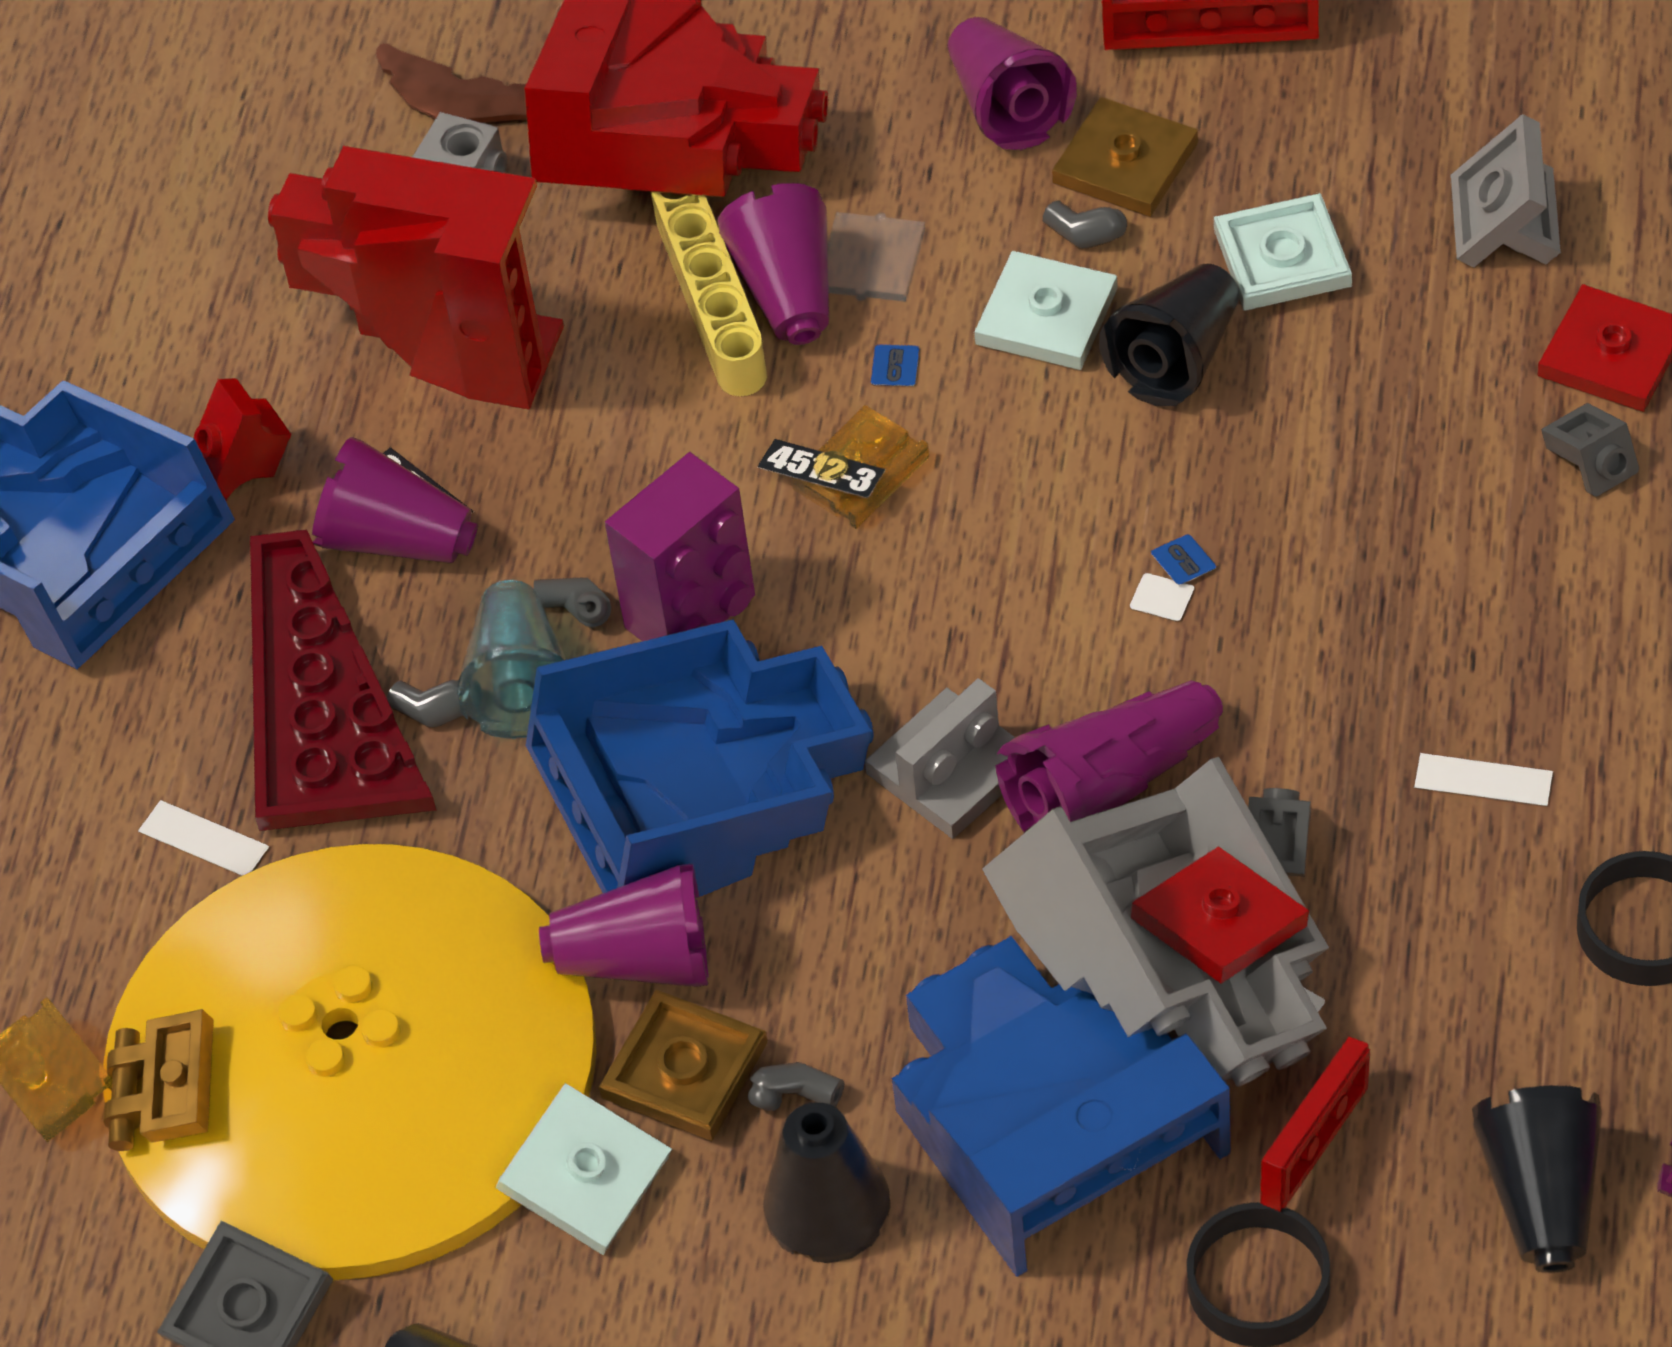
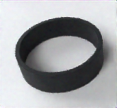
[1577,851,1672,986]
[1187,1202,1330,1347]

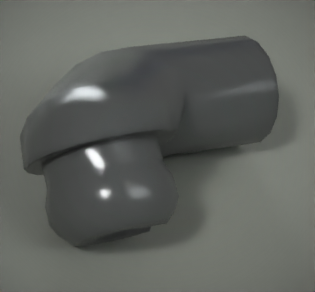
[1042,200,1127,249]
[534,577,611,627]
[387,679,477,728]
[748,1062,845,1111]

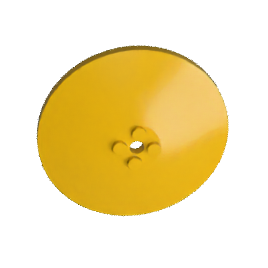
[103,844,597,1280]

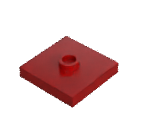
[1537,284,1672,412]
[1130,846,1309,984]

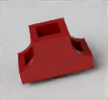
[194,378,292,501]

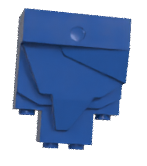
[0,380,235,670]
[525,619,874,899]
[892,936,1231,1277]

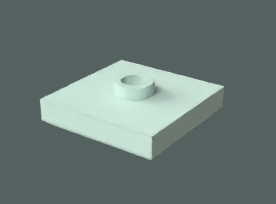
[1214,193,1352,311]
[974,251,1118,370]
[496,1083,672,1255]

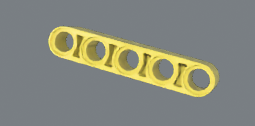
[651,191,767,396]

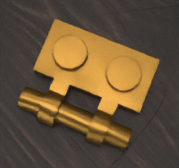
[103,1009,214,1151]

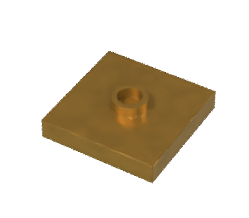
[1052,96,1199,217]
[599,989,768,1141]

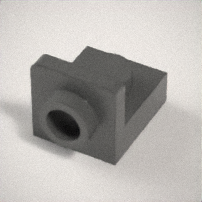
[1541,403,1639,496]
[1248,788,1312,877]

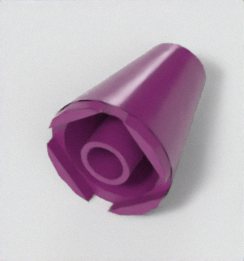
[948,17,1077,150]
[718,183,829,345]
[312,437,478,563]
[539,863,709,987]

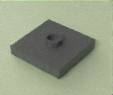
[157,1221,333,1347]

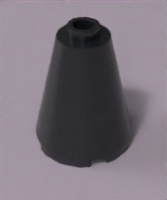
[1099,263,1240,406]
[1472,1085,1602,1273]
[763,1102,891,1263]

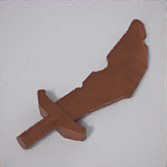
[376,43,527,123]

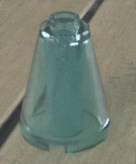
[457,580,567,739]

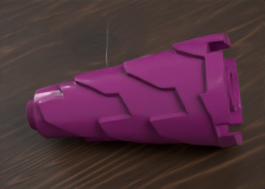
[995,680,1223,833]

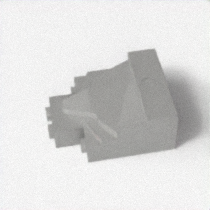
[982,757,1329,1087]

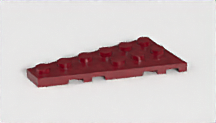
[250,529,437,831]

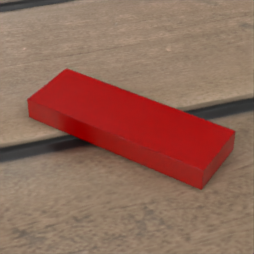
[1260,1036,1370,1212]

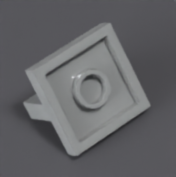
[1451,114,1561,267]
[865,678,1015,839]

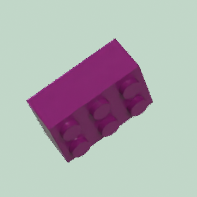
[604,451,755,641]

